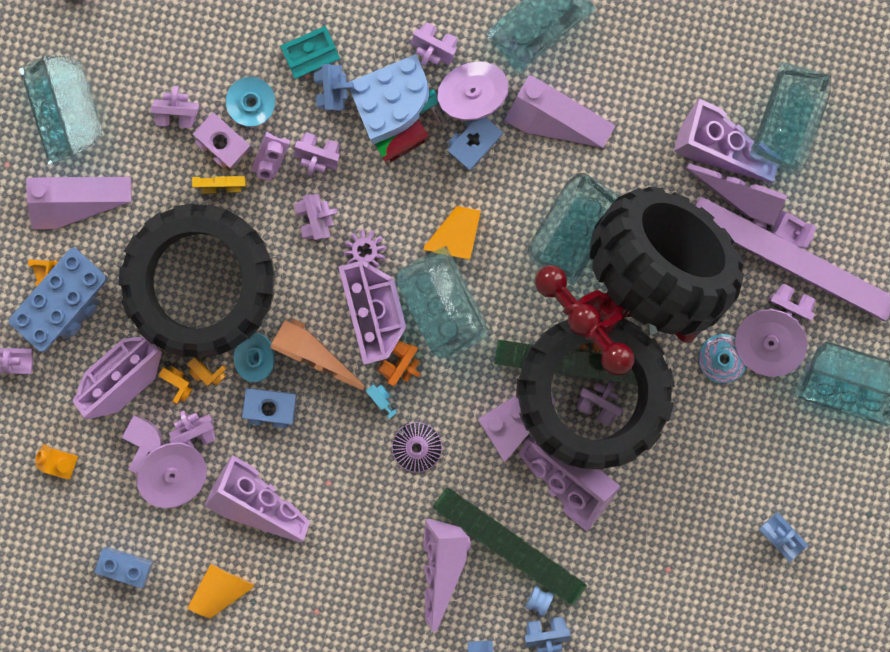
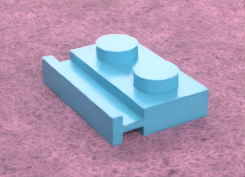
[366,384,398,419]

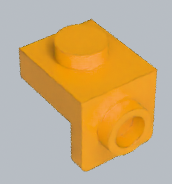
[187,357,228,386]
[158,366,192,404]
[35,444,78,480]

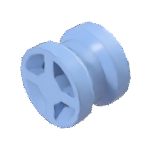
[525,585,554,616]

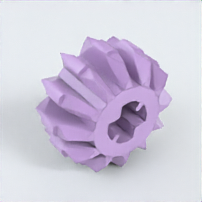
[344,229,386,268]

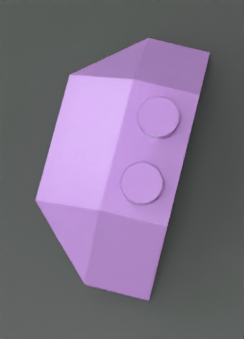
[338,260,406,364]
[72,336,162,420]

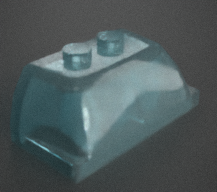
[487,0,596,73]
[19,55,102,164]
[749,61,832,173]
[528,173,620,286]
[397,246,491,358]
[793,341,890,427]

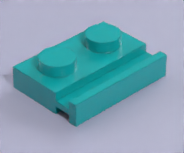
[280,25,341,80]

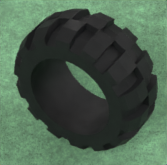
[589,186,744,336]
[118,203,275,358]
[516,318,675,470]

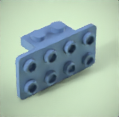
[9,248,107,352]

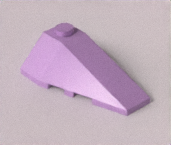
[504,75,615,148]
[674,99,779,183]
[685,163,787,229]
[26,177,132,230]
[519,436,620,531]
[205,455,310,543]

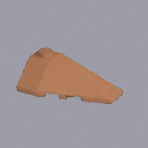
[270,318,366,391]

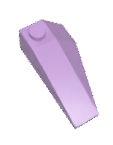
[423,519,471,632]

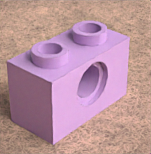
[193,112,252,169]

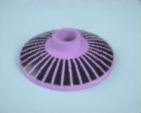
[392,422,442,472]

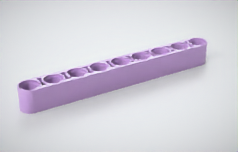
[695,197,890,322]

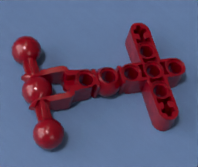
[535,265,700,375]

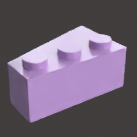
[478,394,556,462]

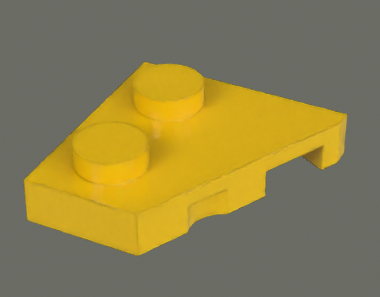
[192,176,247,194]

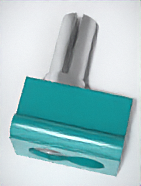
[419,88,446,126]

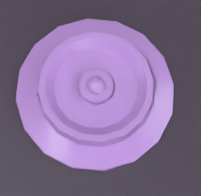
[438,61,509,121]
[735,309,808,377]
[136,443,207,508]

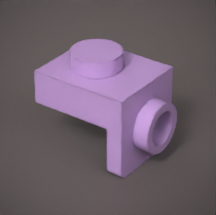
[771,211,816,249]

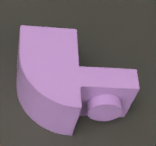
[122,415,163,474]

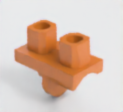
[377,340,421,386]

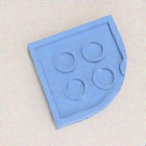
[350,54,429,145]

